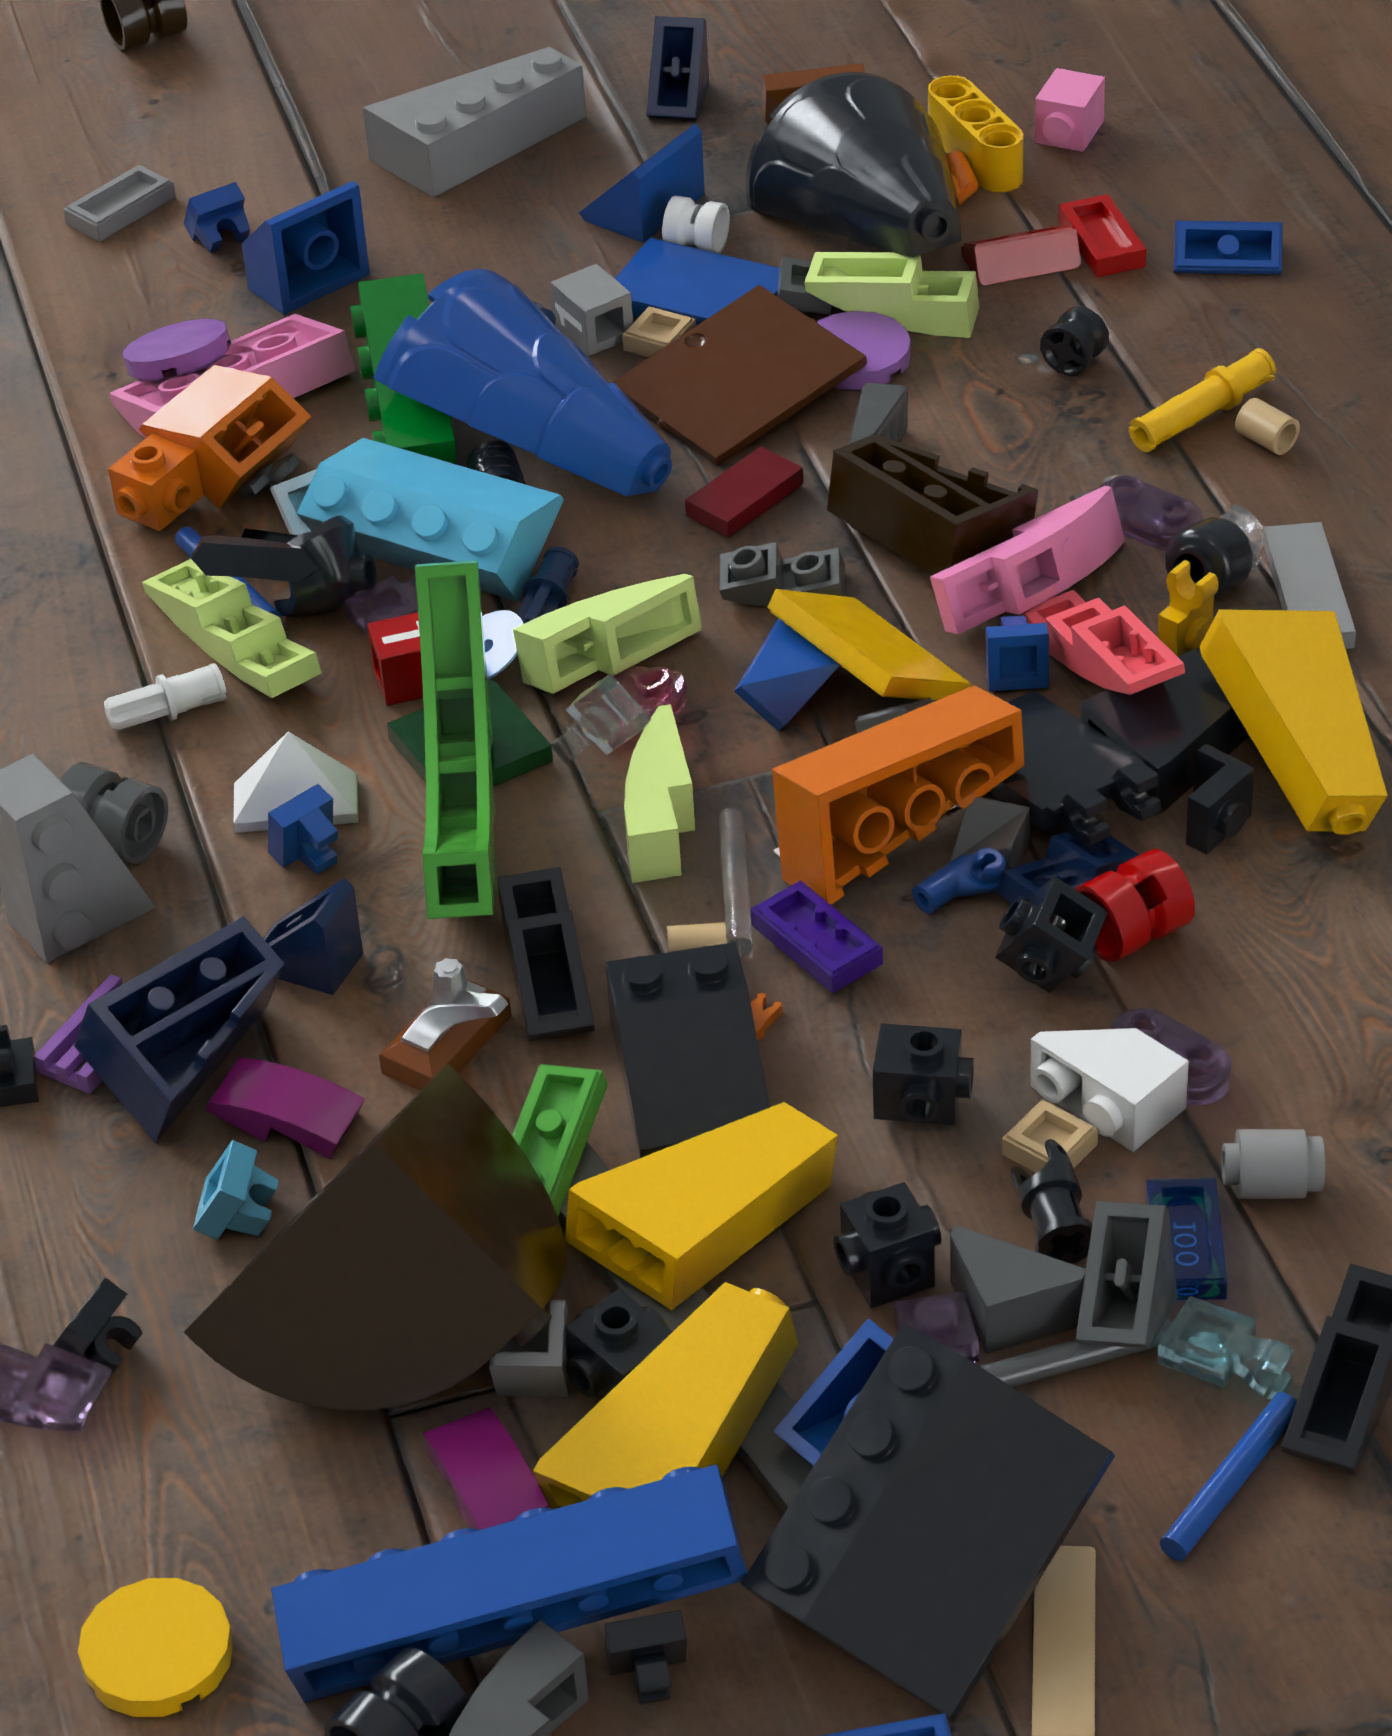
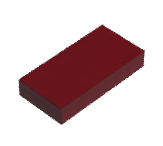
[685,446,804,538]

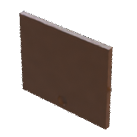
[611,285,867,466]

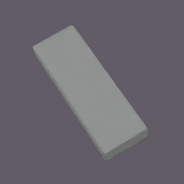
[1263,522,1356,649]

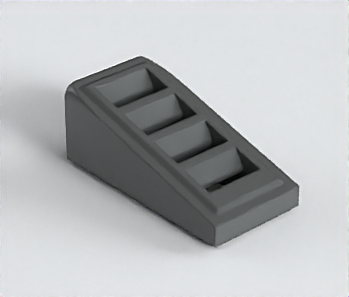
[849,383,908,444]

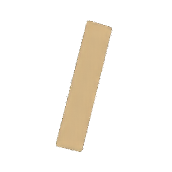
[1032,1546,1096,1736]

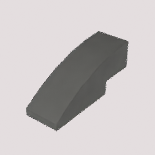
[449,1619,589,1736]

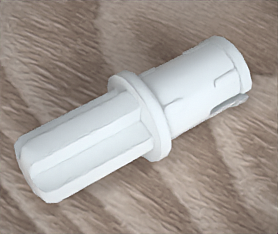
[104,663,227,730]

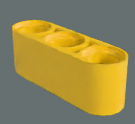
[928,75,1024,192]

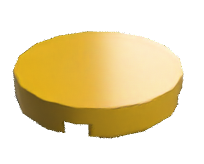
[78,1578,233,1717]

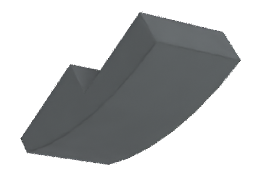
[719,542,845,607]

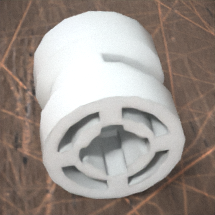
[662,195,730,254]

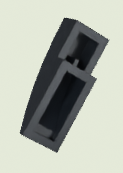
[497,867,595,1042]
[1281,1263,1392,1474]

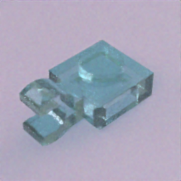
[1158,1296,1293,1400]

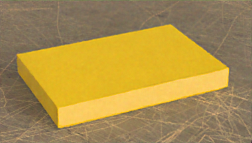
[767,589,971,701]

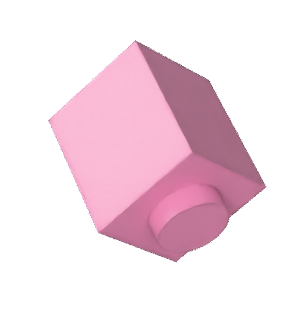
[1035,68,1105,152]

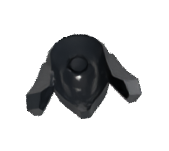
[191,515,377,617]

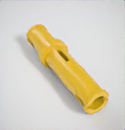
[1129,348,1276,453]

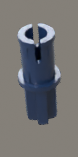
[517,547,579,624]

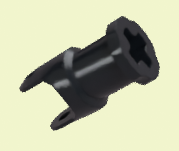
[1010,1139,1093,1264]

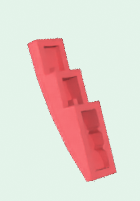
[1021,590,1185,695]

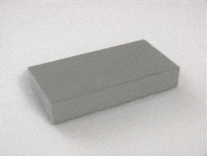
[63,165,176,242]

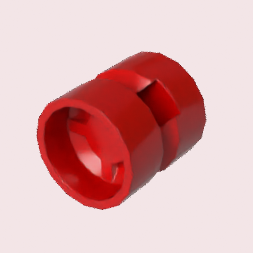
[1075,848,1195,963]

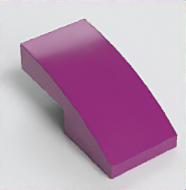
[206,1057,365,1159]
[423,1407,549,1530]

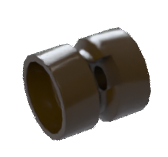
[99,0,188,50]

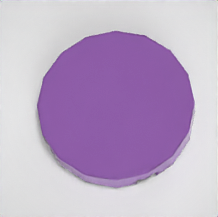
[817,311,911,391]
[123,319,231,381]

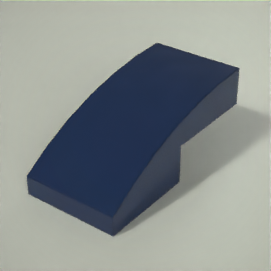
[996,832,1139,903]

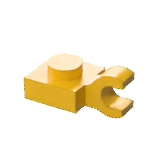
[1158,560,1218,657]

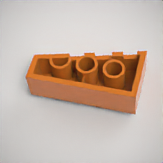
[772,685,1025,905]

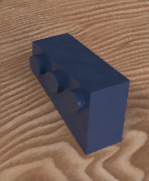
[74,916,285,1143]

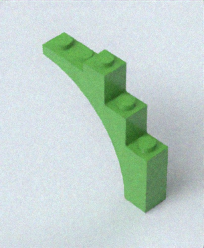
[415,560,498,919]

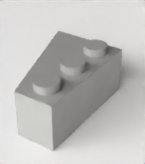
[0,753,156,964]

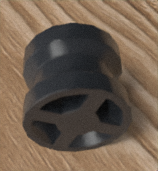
[1040,306,1109,376]

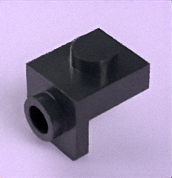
[1186,744,1254,855]

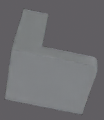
[489,1300,571,1397]

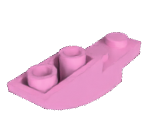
[930,486,1125,634]

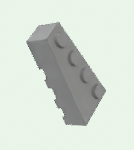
[363,47,586,198]

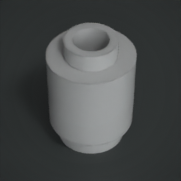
[1221,1129,1325,1199]

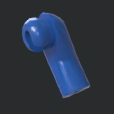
[912,847,1006,914]

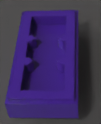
[750,880,883,994]

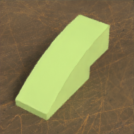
[804,252,980,338]
[513,574,702,694]
[624,704,695,883]

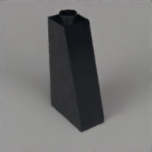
[1081,647,1249,815]

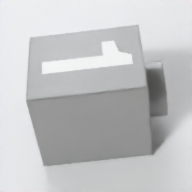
[550,263,633,357]

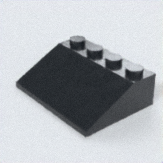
[741,1323,1115,1721]

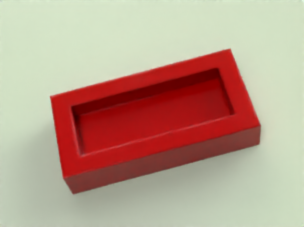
[1058,194,1147,278]

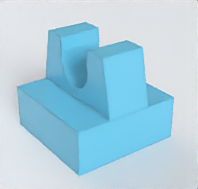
[193,1140,279,1240]

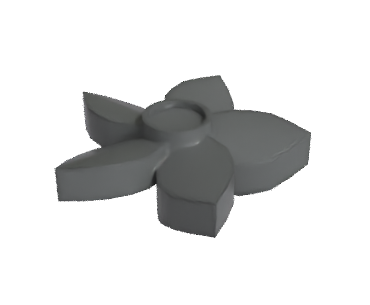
[239,452,299,498]

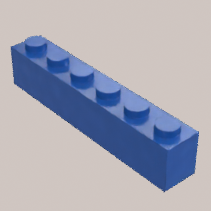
[271,1464,748,1702]

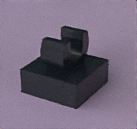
[0,1025,39,1107]
[46,1277,143,1376]
[605,1610,687,1705]

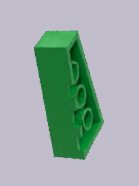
[350,273,457,465]

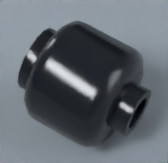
[1165,517,1253,599]

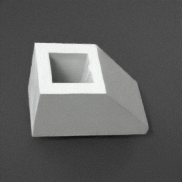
[1030,1028,1189,1152]

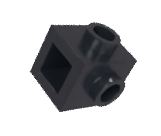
[995,876,1108,993]
[872,1023,974,1125]
[834,1182,942,1309]
[565,1289,672,1401]

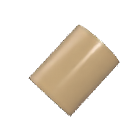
[1235,398,1300,455]
[667,922,727,952]

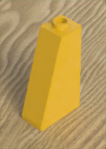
[1199,609,1388,835]
[565,1102,838,1311]
[533,1282,799,1509]

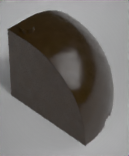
[183,1064,566,1410]

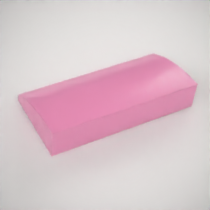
[109,314,356,439]

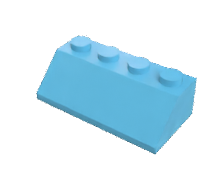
[296,438,564,602]

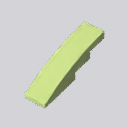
[142,559,322,698]

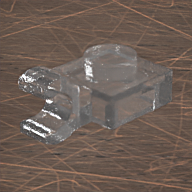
[551,673,651,764]

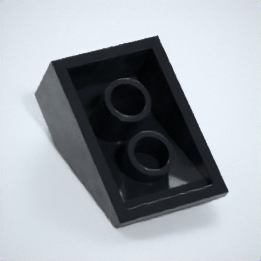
[605,942,770,1158]

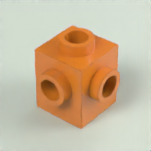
[108,433,204,531]

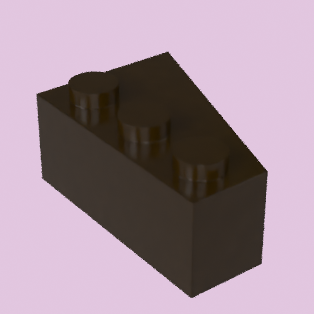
[827,434,1038,576]

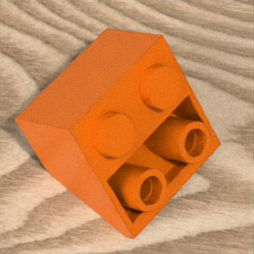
[139,365,312,509]

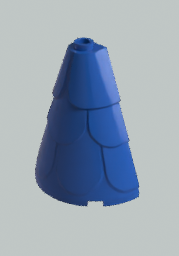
[373,269,672,497]

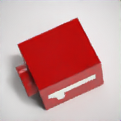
[367,612,423,706]

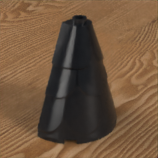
[746,72,962,257]

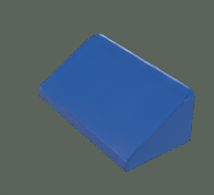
[1174,221,1283,275]

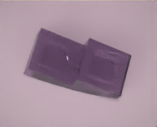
[0,1343,111,1430]

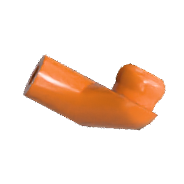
[946,151,978,206]

